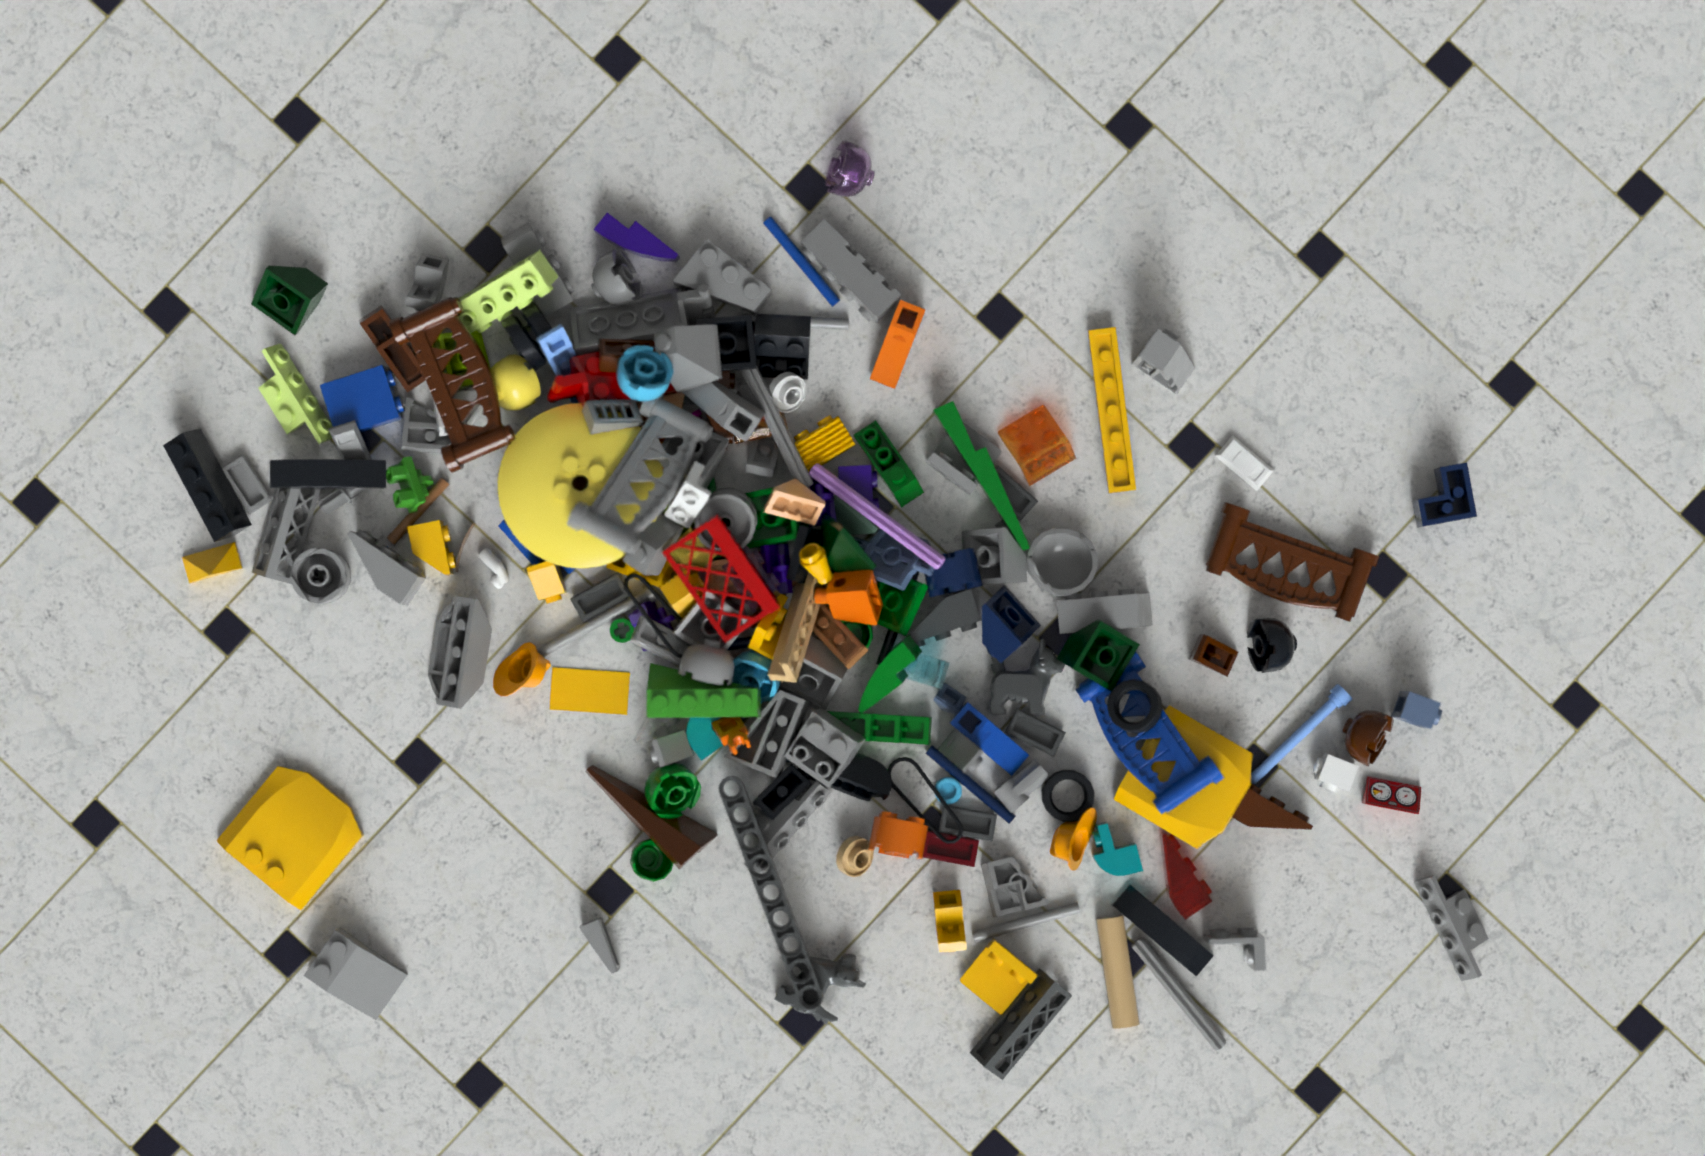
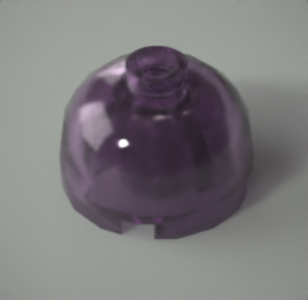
[825,140,875,197]

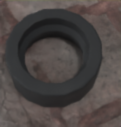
[1107,679,1163,734]
[1042,770,1094,822]

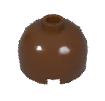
[1342,710,1394,766]

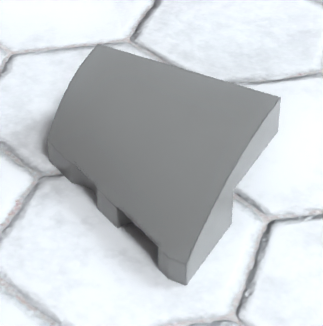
[981,857,1048,917]

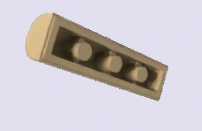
[1096,915,1140,1029]

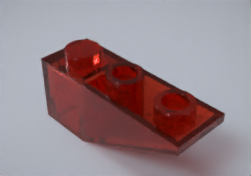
[1160,832,1213,920]

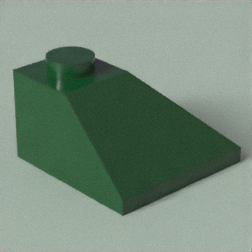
[251,265,328,335]
[819,513,876,573]
[1056,619,1140,692]

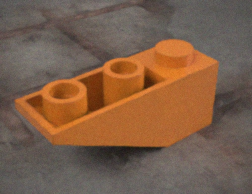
[870,300,925,389]

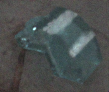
[904,654,950,689]

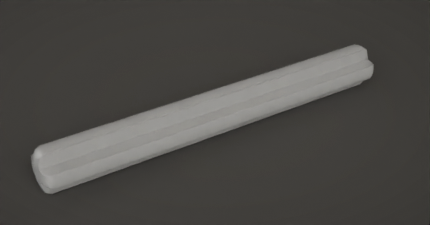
[742,365,813,488]
[1131,937,1227,1051]

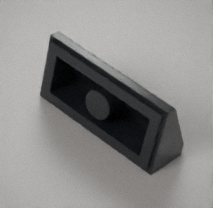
[752,763,811,821]

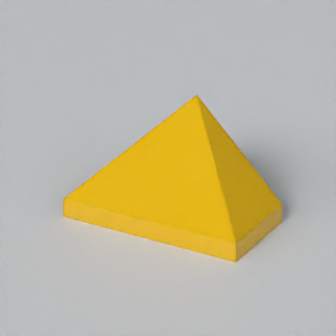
[182,542,243,583]

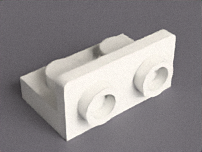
[664,461,711,528]

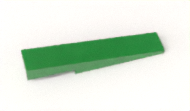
[933,401,1030,551]

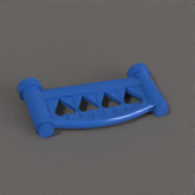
[1075,652,1224,814]

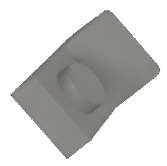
[745,429,780,478]

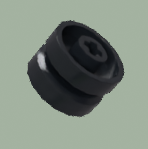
[501,301,553,371]

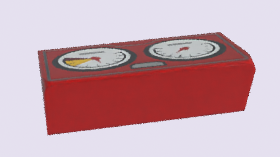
[1362,776,1421,815]

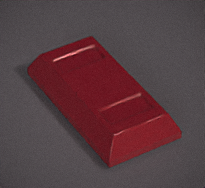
[923,830,979,867]

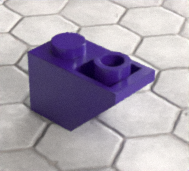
[838,465,879,521]

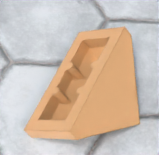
[764,478,826,526]

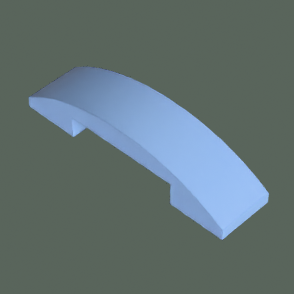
[537,324,579,404]

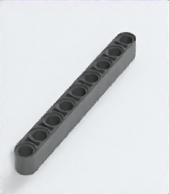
[718,776,824,1010]

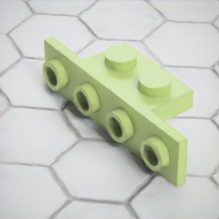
[258,343,333,444]

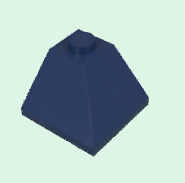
[982,585,1041,663]

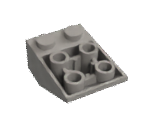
[347,529,426,605]

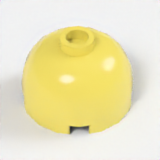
[490,354,541,411]

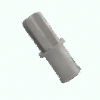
[318,488,368,514]

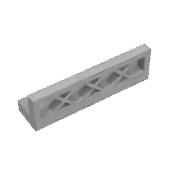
[252,488,320,584]

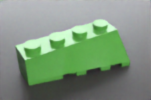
[647,663,761,718]

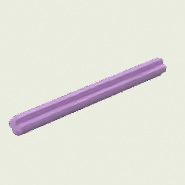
[809,463,945,569]

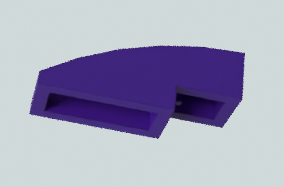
[594,213,680,262]

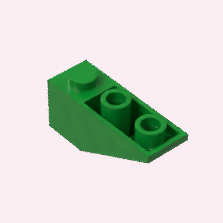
[853,420,924,508]

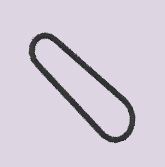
[624,574,682,658]
[888,757,963,844]

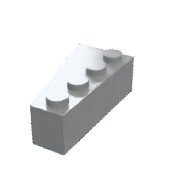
[801,219,901,323]

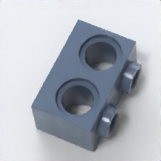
[1391,691,1442,729]

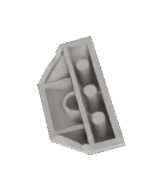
[428,596,492,709]

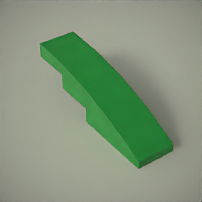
[827,711,932,745]

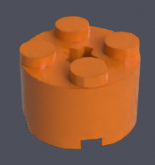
[868,811,928,860]

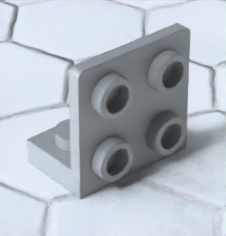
[926,421,1002,495]
[1204,928,1266,971]

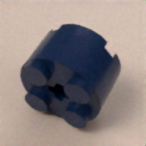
[923,548,983,597]

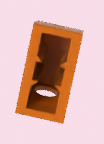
[814,570,883,625]

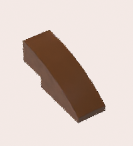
[359,305,426,393]

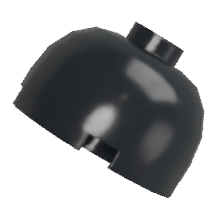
[1247,618,1297,673]

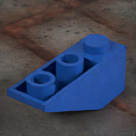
[949,702,1029,776]

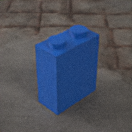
[320,365,405,433]

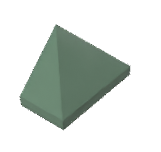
[834,495,878,535]

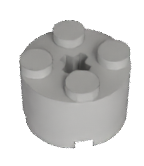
[291,548,351,604]

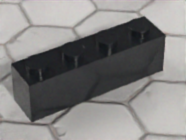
[163,429,252,542]

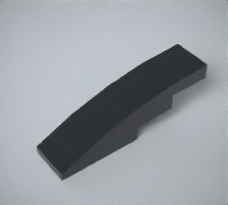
[270,459,386,490]

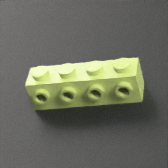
[459,250,558,333]

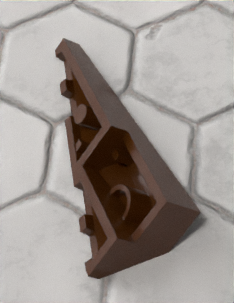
[586,765,718,870]

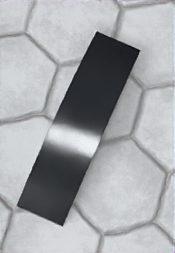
[1113,884,1214,976]

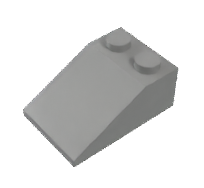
[304,927,408,1020]

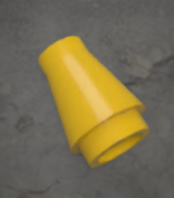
[799,543,833,584]

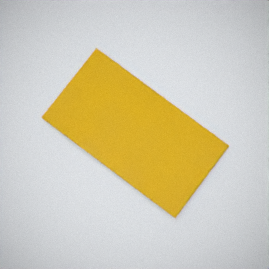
[549,667,630,715]

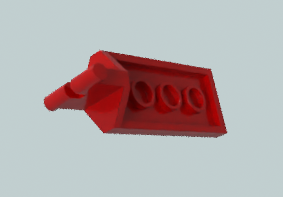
[547,343,677,407]

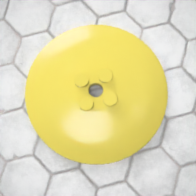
[498,403,663,568]

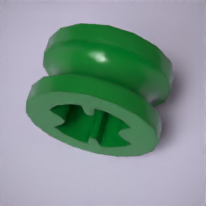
[610,618,635,643]

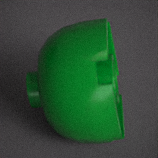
[644,763,701,819]

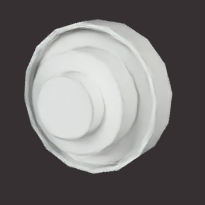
[768,372,807,413]

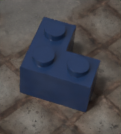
[1412,462,1477,528]

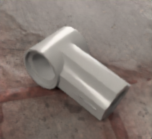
[993,759,1050,813]

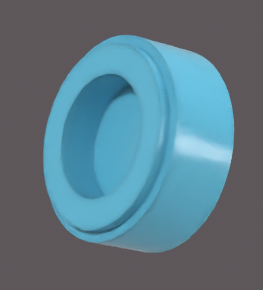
[935,777,962,804]

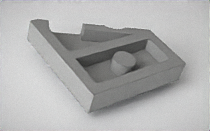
[401,397,451,454]

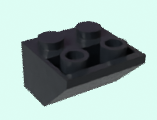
[754,313,811,380]

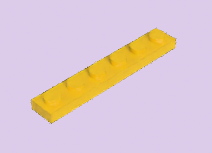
[1088,327,1136,494]

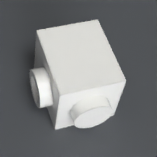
[1313,753,1359,792]

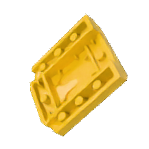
[1113,705,1253,849]
[216,766,364,910]

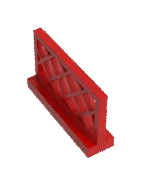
[662,513,780,643]

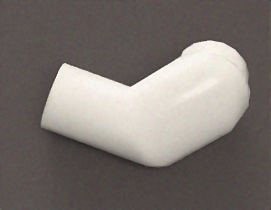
[479,548,509,589]

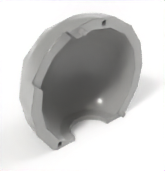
[1028,527,1098,596]

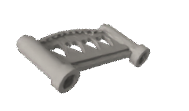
[567,395,713,555]

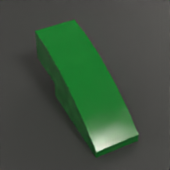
[858,634,922,714]

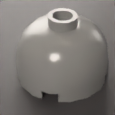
[591,249,643,305]
[678,638,735,685]

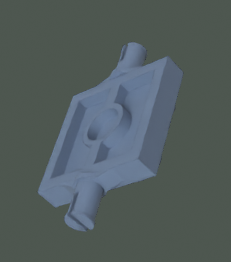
[854,528,934,591]

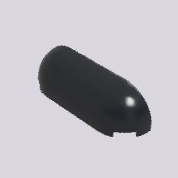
[786,753,892,801]

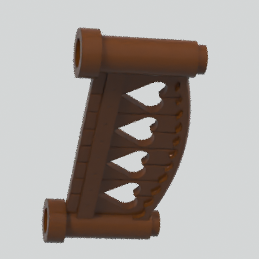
[389,297,515,473]
[1206,502,1379,622]

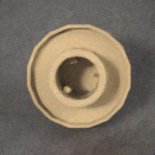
[836,836,874,877]

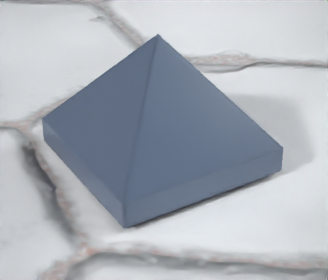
[933,683,967,715]

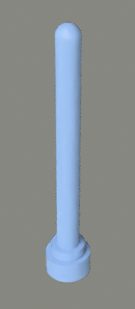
[1251,684,1353,784]

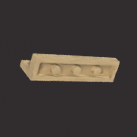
[768,572,823,682]

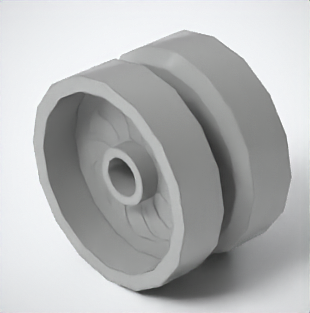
[695,488,758,551]

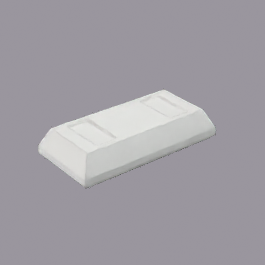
[1215,435,1274,491]

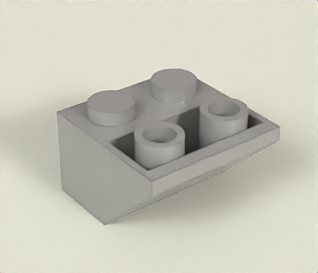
[784,708,866,788]

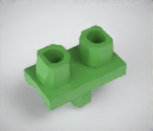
[386,456,433,513]

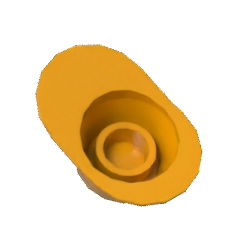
[493,642,551,696]
[1050,807,1097,871]

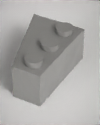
[673,239,772,314]
[1057,588,1153,634]
[724,690,810,778]

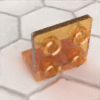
[998,405,1076,486]

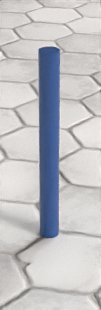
[763,216,840,307]

